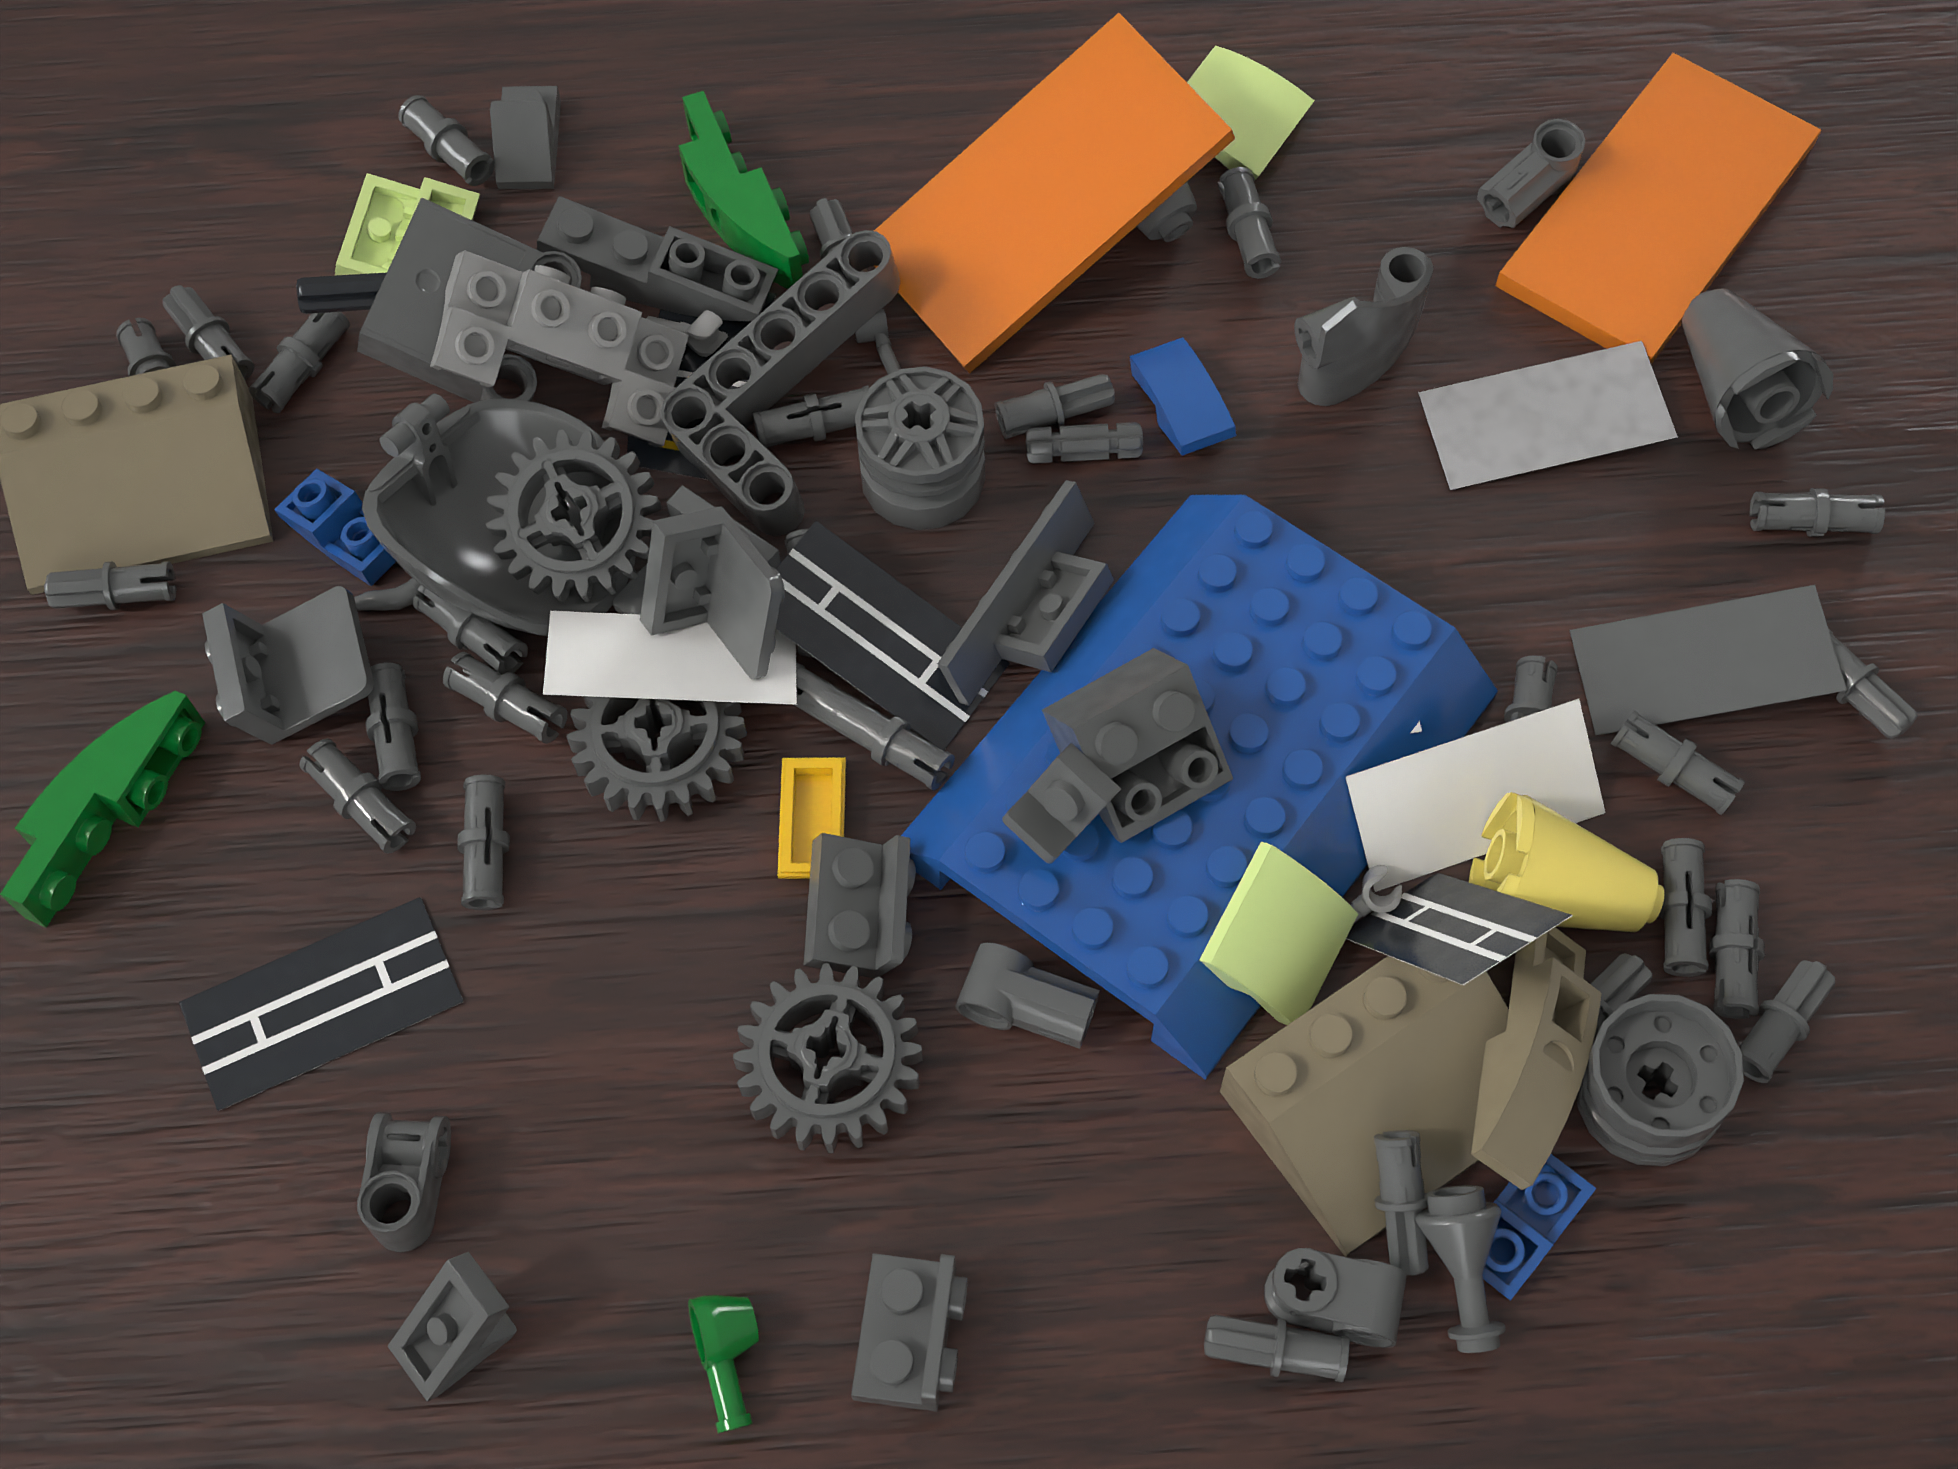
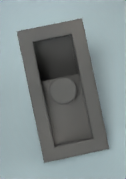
[490,86,561,190]
[388,1251,517,1401]

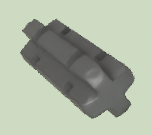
[1026,422,1143,463]

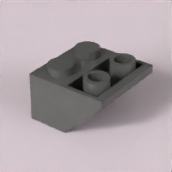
[1042,648,1233,843]

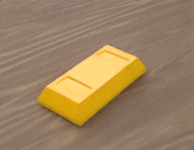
[778,757,846,879]

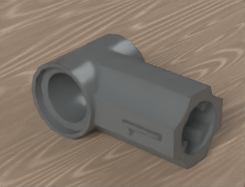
[1477,119,1586,228]
[955,943,1100,1049]

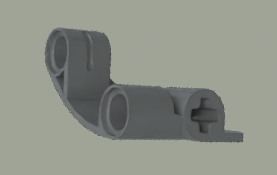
[1294,247,1434,406]

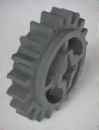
[486,429,662,602]
[567,696,747,822]
[733,963,923,1153]

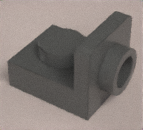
[1002,743,1121,864]

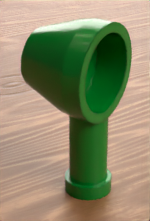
[688,1295,759,1434]

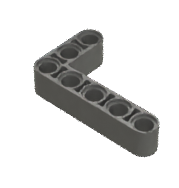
[661,230,900,536]

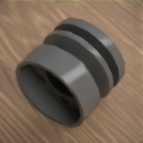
[855,366,985,530]
[1577,994,1744,1166]

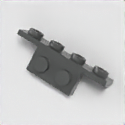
[937,480,1114,706]

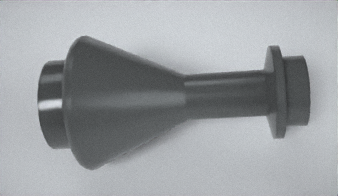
[1416,1185,1506,1353]

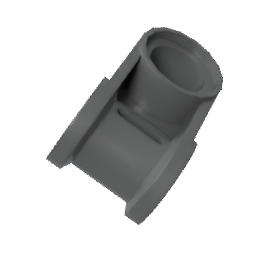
[357,1112,451,1252]
[1264,1248,1407,1348]

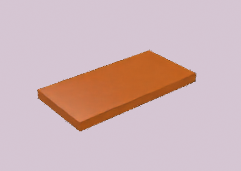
[874,13,1235,374]
[1496,53,1821,365]

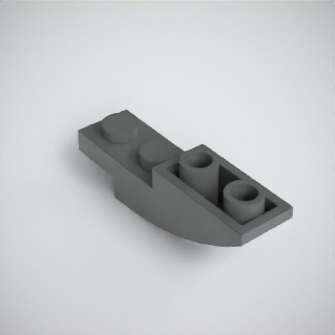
[537,196,778,321]

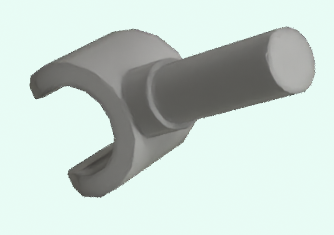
[646,310,728,357]
[1351,865,1402,923]

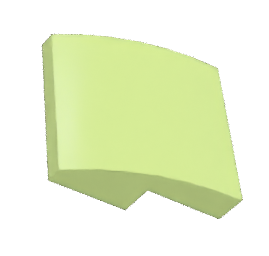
[1187,46,1315,180]
[335,173,480,276]
[1199,842,1358,1025]

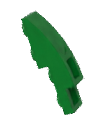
[678,91,809,289]
[0,690,206,927]

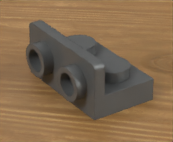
[803,833,916,978]
[851,1253,968,1412]

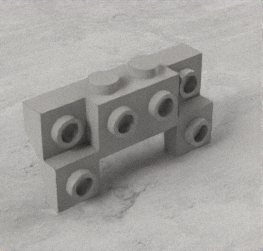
[430,250,689,447]

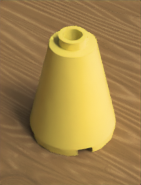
[1469,792,1664,932]

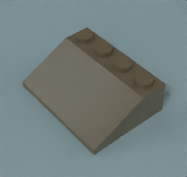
[0,355,273,595]
[1220,956,1509,1257]

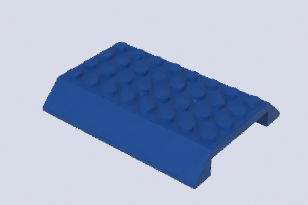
[901,495,1498,1080]

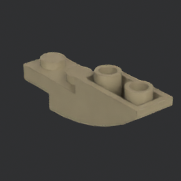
[1471,927,1602,1190]

